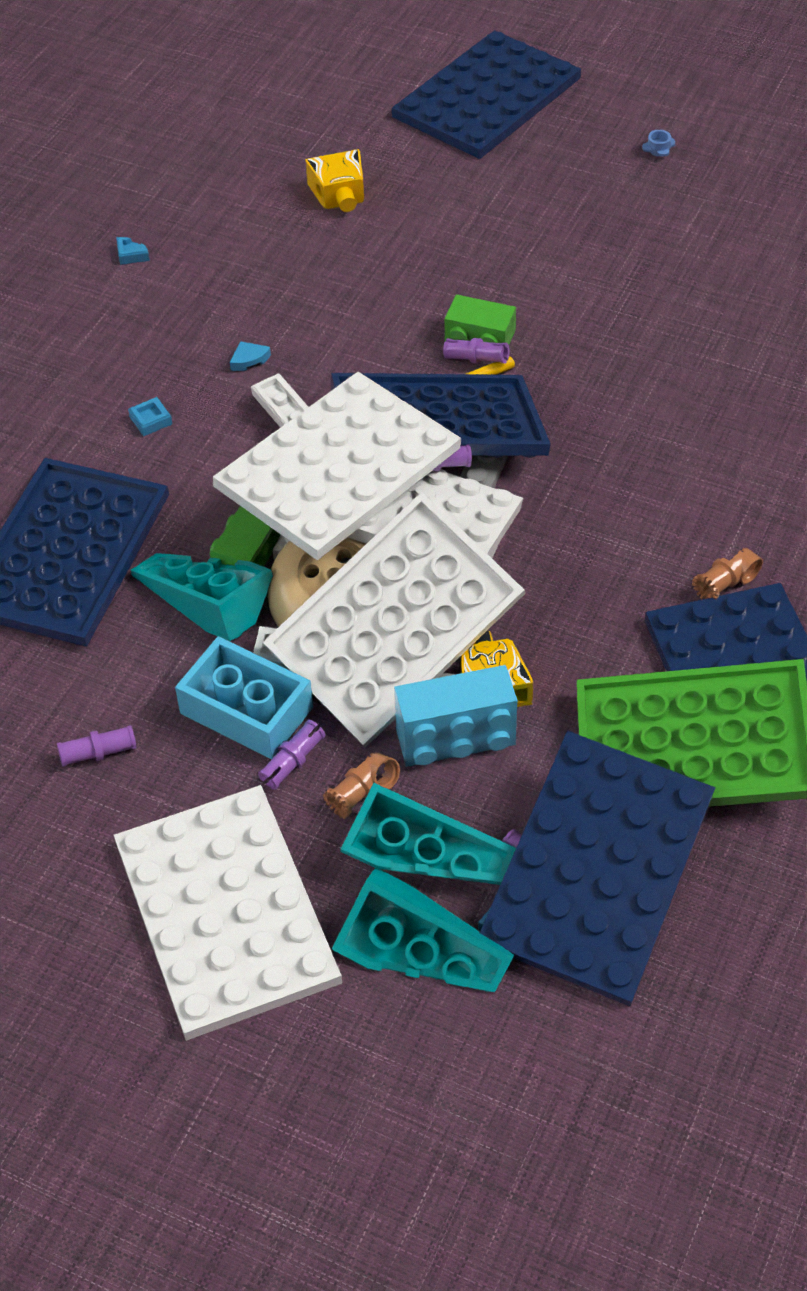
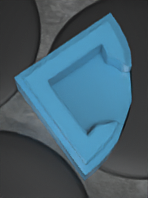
[116,237,150,265]
[230,341,271,371]

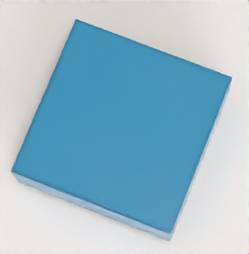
[128,397,173,436]

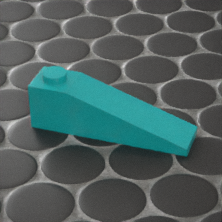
[130,553,273,642]
[340,783,516,885]
[332,868,514,992]

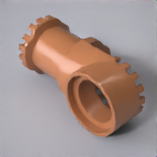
[692,548,763,600]
[323,752,400,819]

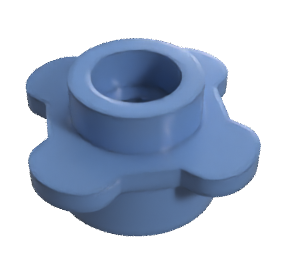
[642,130,675,157]

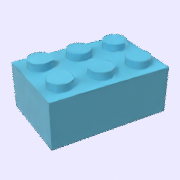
[175,636,313,759]
[394,665,518,767]

